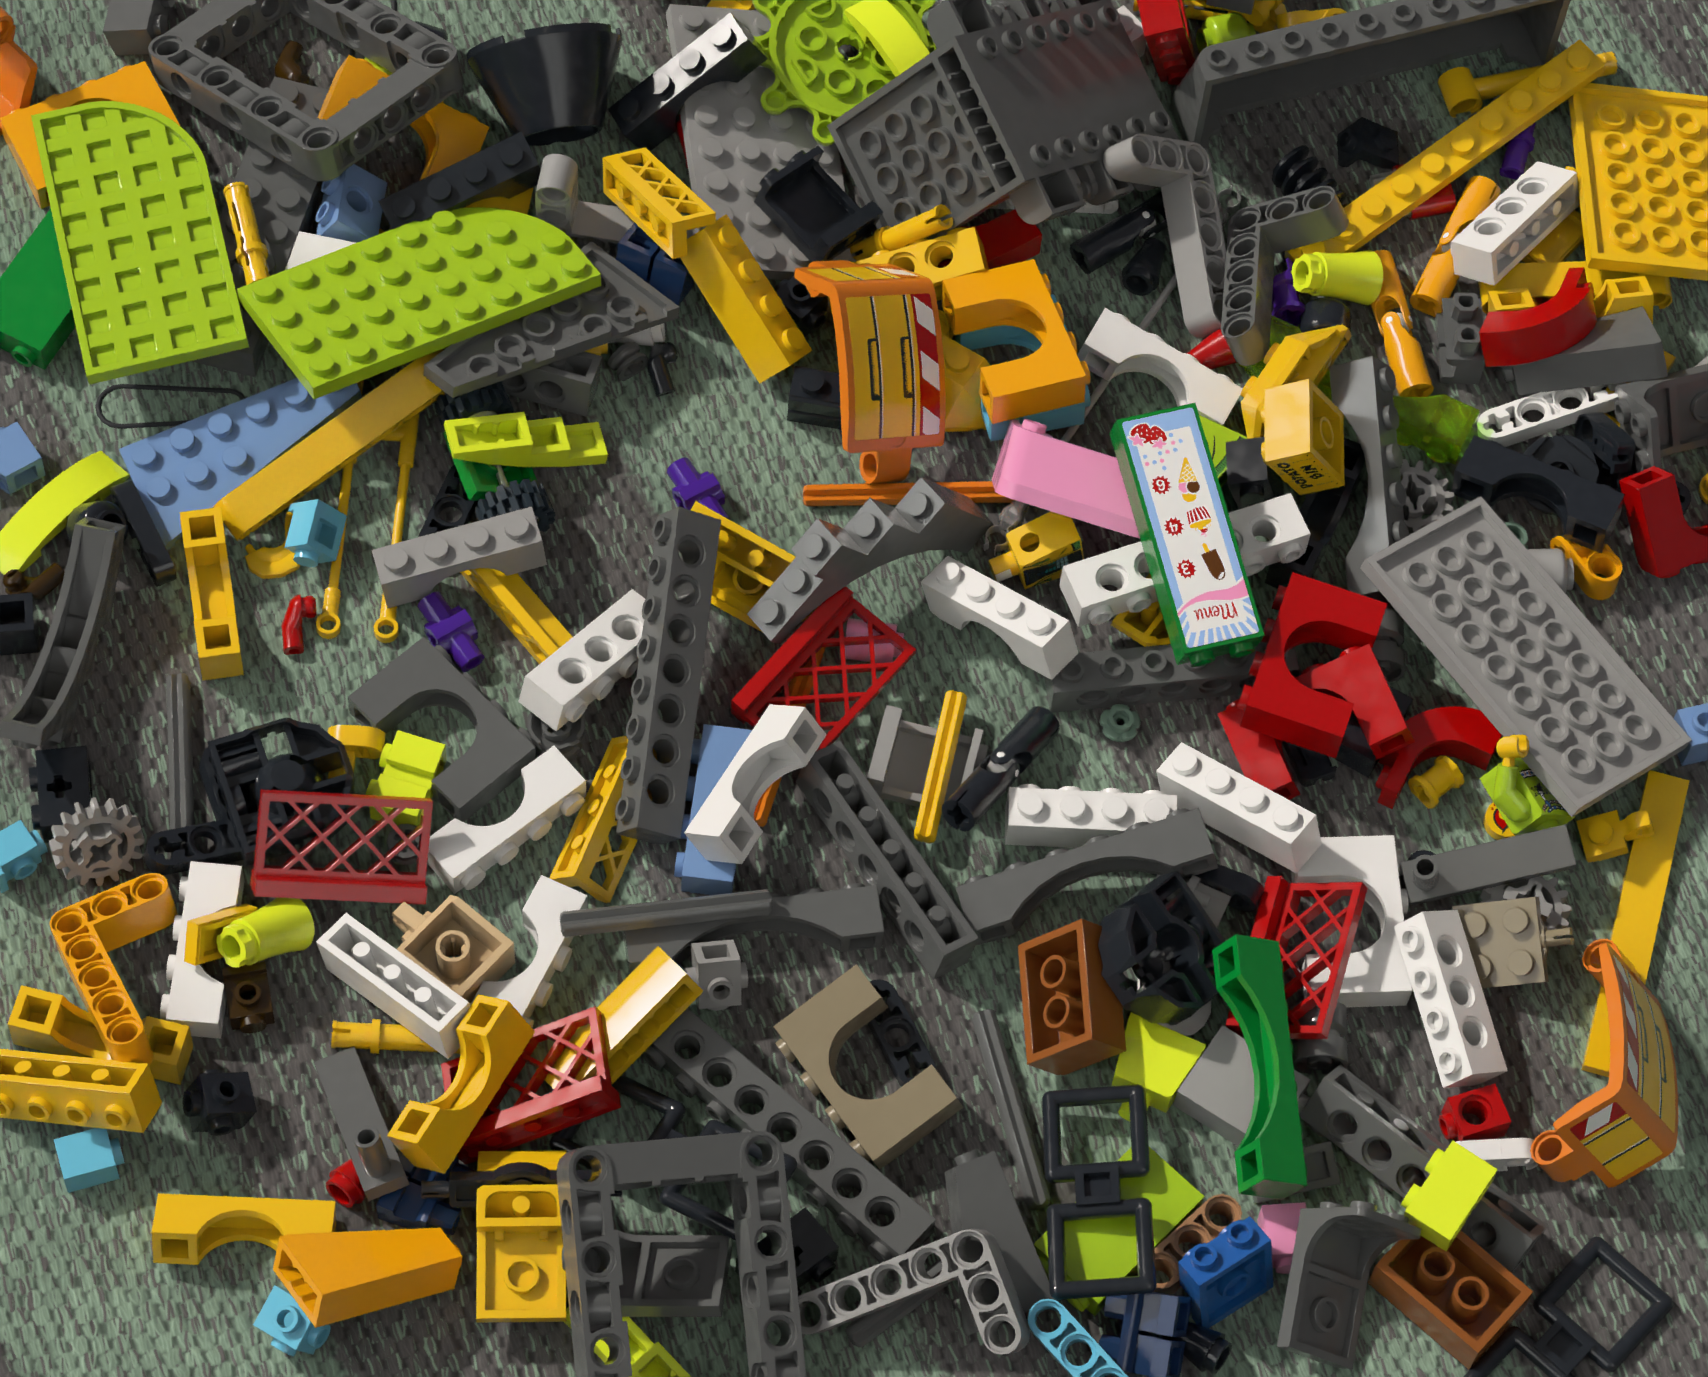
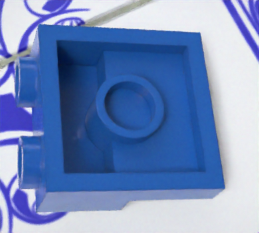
[1178,1216,1273,1328]

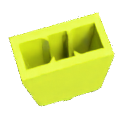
[1111,1012,1206,1122]

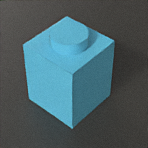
[53,1128,125,1193]

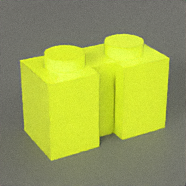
[366,730,447,826]
[1400,1140,1498,1251]

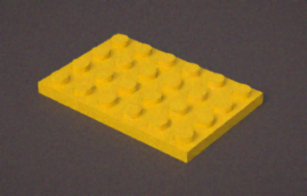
[1568,83,1708,281]

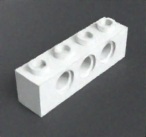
[1450,161,1580,286]
[518,589,645,731]
[1394,910,1508,1088]

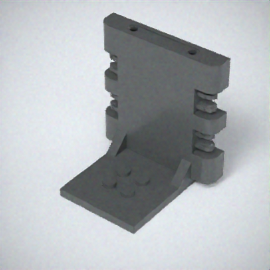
[827,0,1179,247]

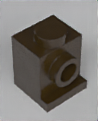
[222,961,275,1033]

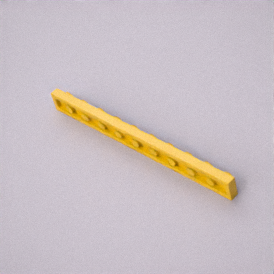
[1285,39,1606,263]

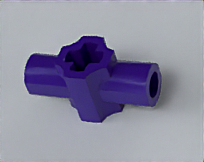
[667,457,731,520]
[417,591,485,672]

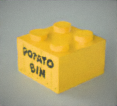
[1261,379,1345,495]

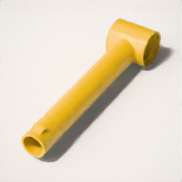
[1438,51,1617,118]

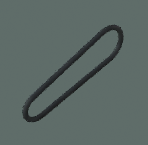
[95,384,246,429]

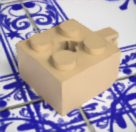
[392,895,515,1004]

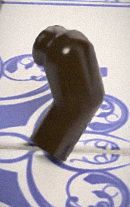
[274,40,310,85]
[3,563,65,600]

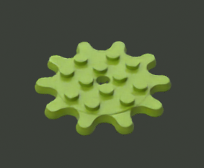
[752,0,937,146]

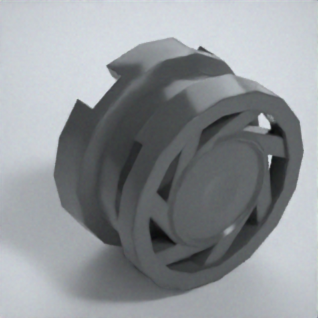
[527,712,586,760]

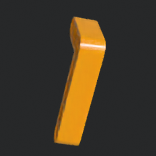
[49,873,178,1065]

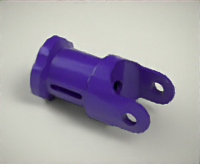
[1271,257,1306,328]

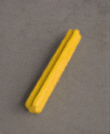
[913,690,967,844]

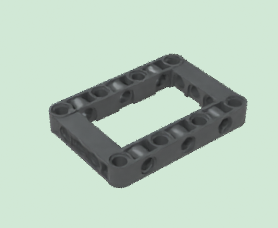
[148,0,464,181]
[556,1131,806,1377]

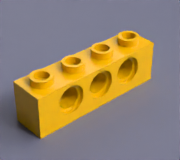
[828,227,989,313]

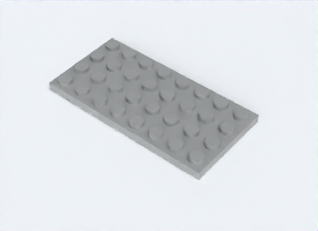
[666,4,856,280]
[1360,496,1692,817]

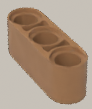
[1153,1194,1242,1295]

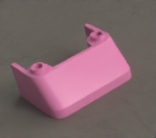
[992,419,1140,539]

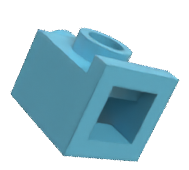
[284,499,347,567]
[0,820,48,893]

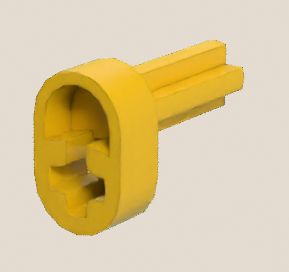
[328,725,386,779]

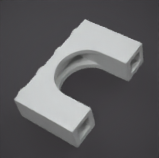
[1291,835,1413,1007]

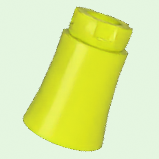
[1291,250,1383,305]
[216,898,315,967]

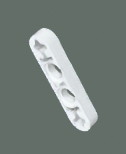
[1477,382,1626,447]

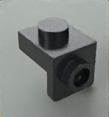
[1337,117,1399,169]

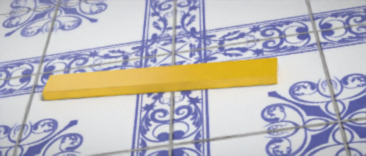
[1581,770,1690,1077]

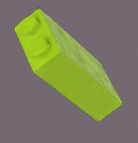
[1034,1147,1205,1316]

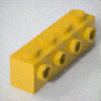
[680,214,812,384]
[0,1049,162,1133]

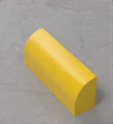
[536,946,703,1089]

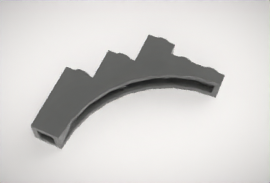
[747,477,993,644]
[0,517,126,749]

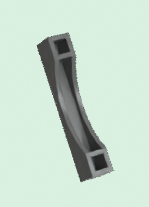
[1329,356,1409,603]
[956,808,1218,945]
[623,883,884,974]

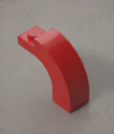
[1479,267,1597,367]
[1375,706,1502,809]

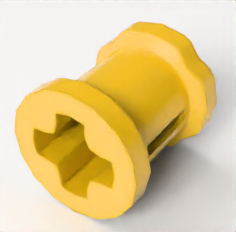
[1408,755,1465,809]

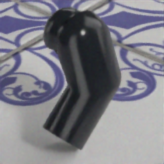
[647,342,678,397]

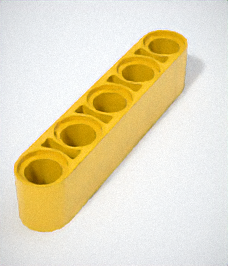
[1478,261,1672,314]

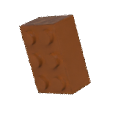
[1018,919,1126,1075]
[1368,1230,1534,1370]

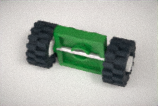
[434,381,556,532]

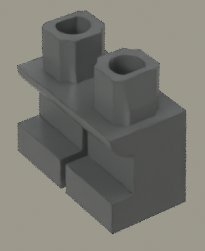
[1435,293,1485,384]

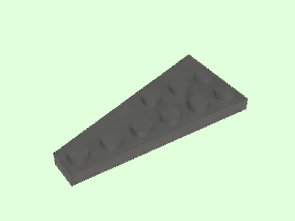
[423,241,680,398]

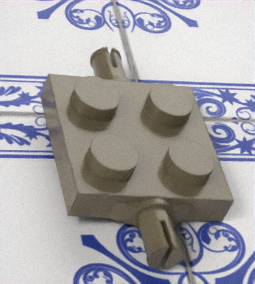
[1452,897,1574,989]

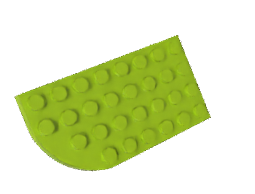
[31,101,249,385]
[237,207,601,399]

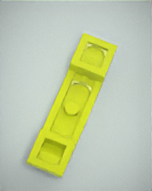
[844,0,930,77]
[0,451,130,575]

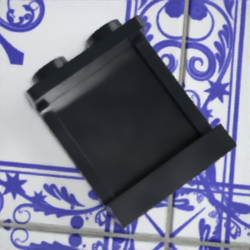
[754,146,883,262]

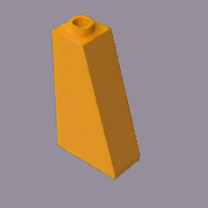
[273,1228,462,1328]

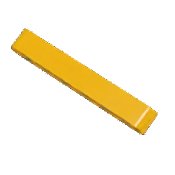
[213,349,445,541]

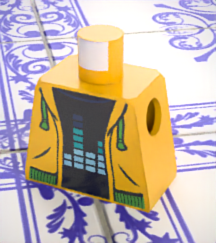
[988,511,1084,589]

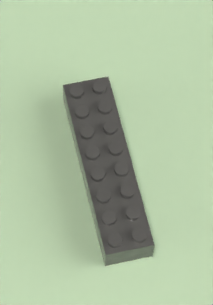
[192,76,329,377]

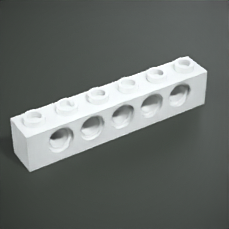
[1059,493,1311,627]

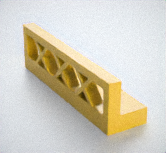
[602,147,716,259]
[460,568,573,664]
[550,736,657,903]

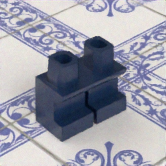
[616,222,695,306]
[376,1152,474,1235]
[1099,1292,1192,1377]

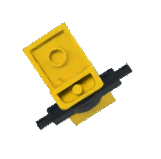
[421,1150,622,1323]

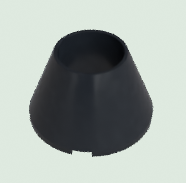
[466,23,623,146]

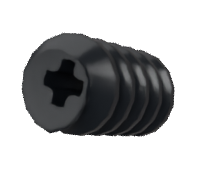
[1272,145,1348,208]

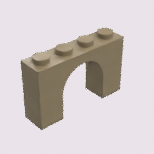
[773,964,964,1169]

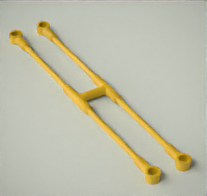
[316,229,420,643]

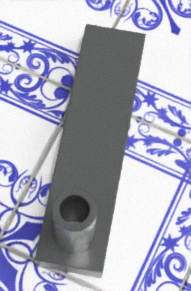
[1400,824,1576,906]
[314,1046,410,1202]

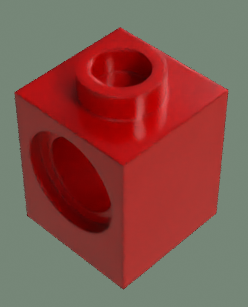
[1439,1083,1512,1142]

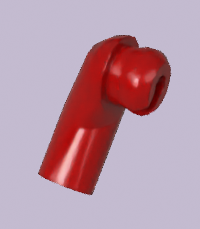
[281,594,316,655]

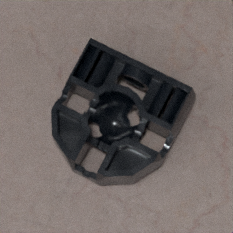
[207,718,355,866]
[1098,871,1225,1026]

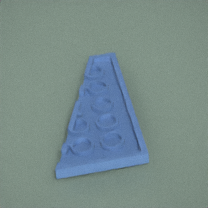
[119,378,362,551]

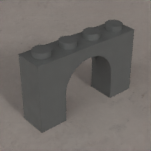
[348,637,536,822]

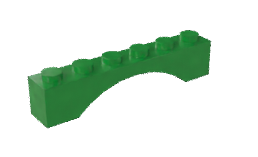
[1212,934,1307,1200]

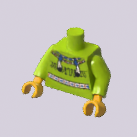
[1480,735,1575,836]

